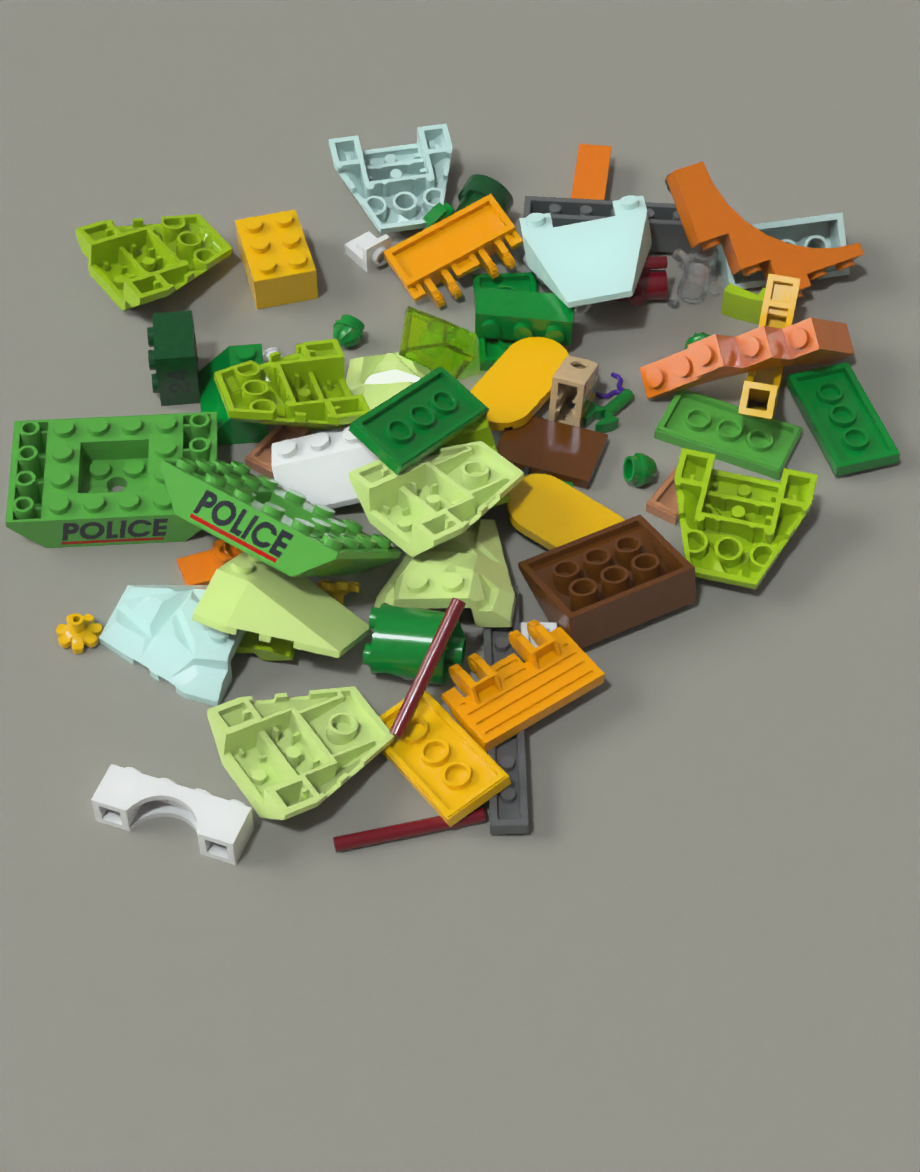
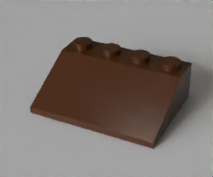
[518,515,696,649]

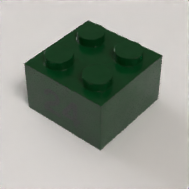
[147,310,200,406]

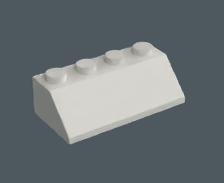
[272,426,380,509]

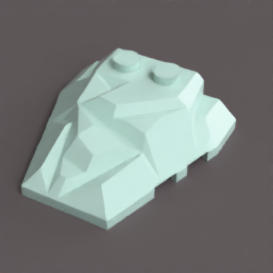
[328,123,453,234]
[99,585,246,706]

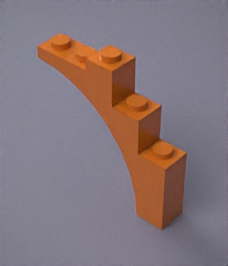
[666,161,864,299]
[640,317,855,400]

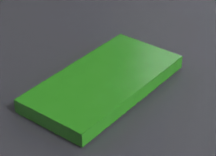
[654,389,803,480]

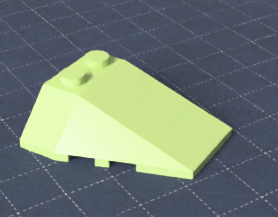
[349,441,524,557]
[192,552,371,658]
[207,686,394,820]

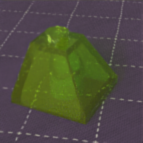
[399,306,477,379]

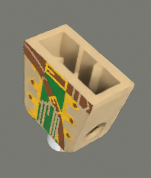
[548,356,599,428]

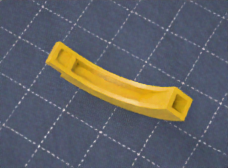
[738,274,801,421]

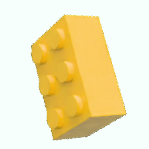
[235,209,318,310]

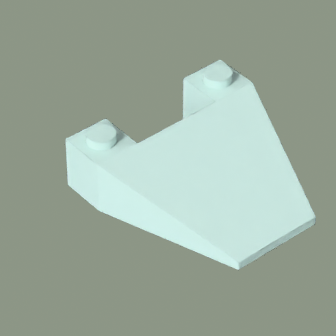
[519,195,652,308]

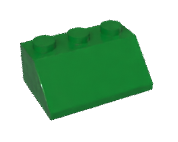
[199,343,269,446]

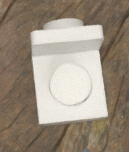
[344,231,391,273]

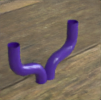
[595,372,625,399]

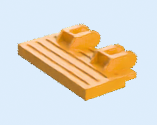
[383,194,523,309]
[442,619,605,752]

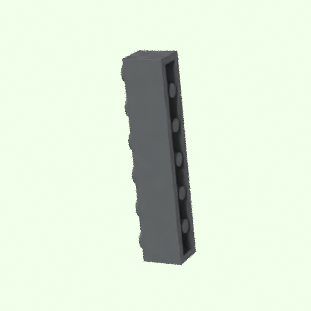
[522,196,708,254]

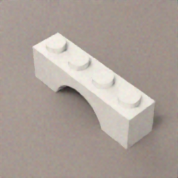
[91,764,254,865]

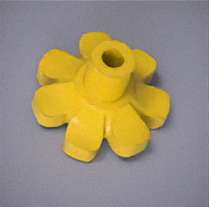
[315,580,360,606]
[56,613,103,654]

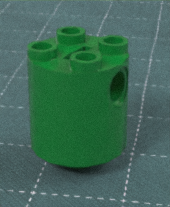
[363,603,467,686]

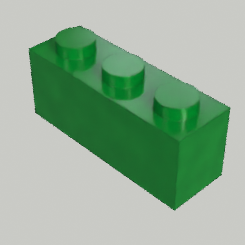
[475,287,575,346]

